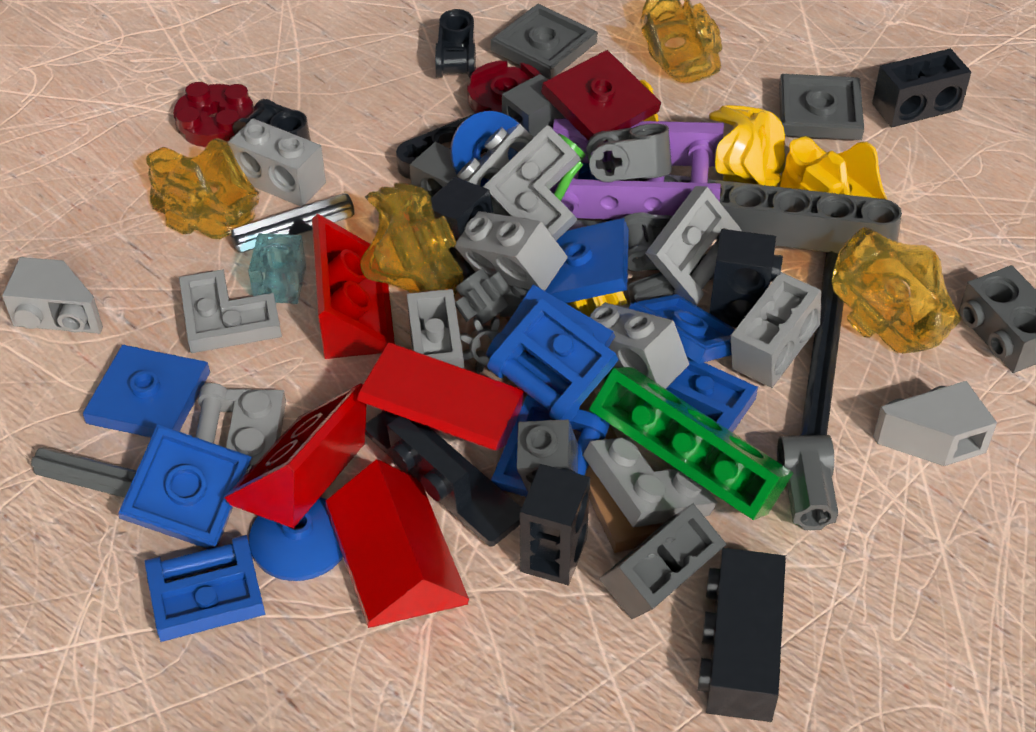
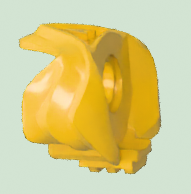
[709,105,785,187]
[779,136,887,200]

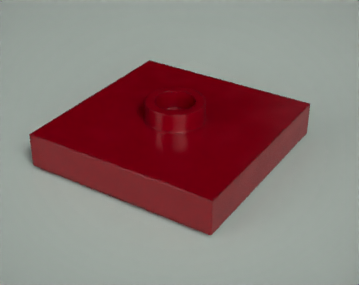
[541,50,661,142]

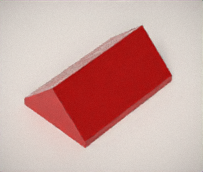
[312,214,395,359]
[357,342,524,451]
[224,383,367,528]
[325,459,469,628]

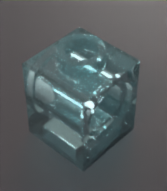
[248,233,306,304]

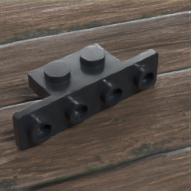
[365,410,522,547]

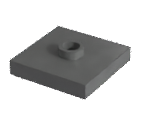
[491,4,598,79]
[779,73,864,140]

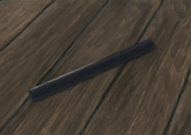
[800,251,850,436]

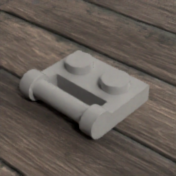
[645,186,742,305]
[195,383,286,471]

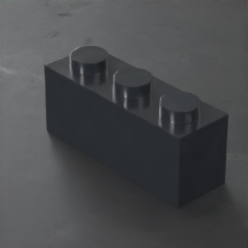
[698,548,786,722]

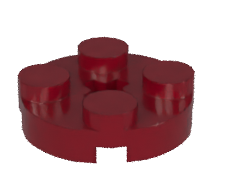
[467,61,542,113]
[173,82,254,148]

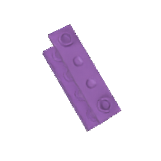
[550,119,724,220]

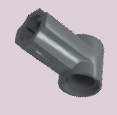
[777,435,838,531]

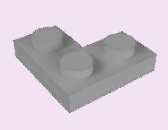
[483,125,581,241]
[179,269,282,353]
[583,437,718,527]

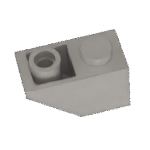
[2,257,103,334]
[873,381,997,466]

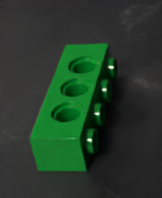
[589,367,794,520]

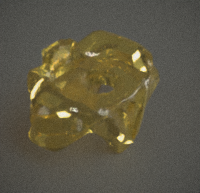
[640,0,723,83]
[146,138,261,239]
[360,183,464,297]
[832,227,960,354]

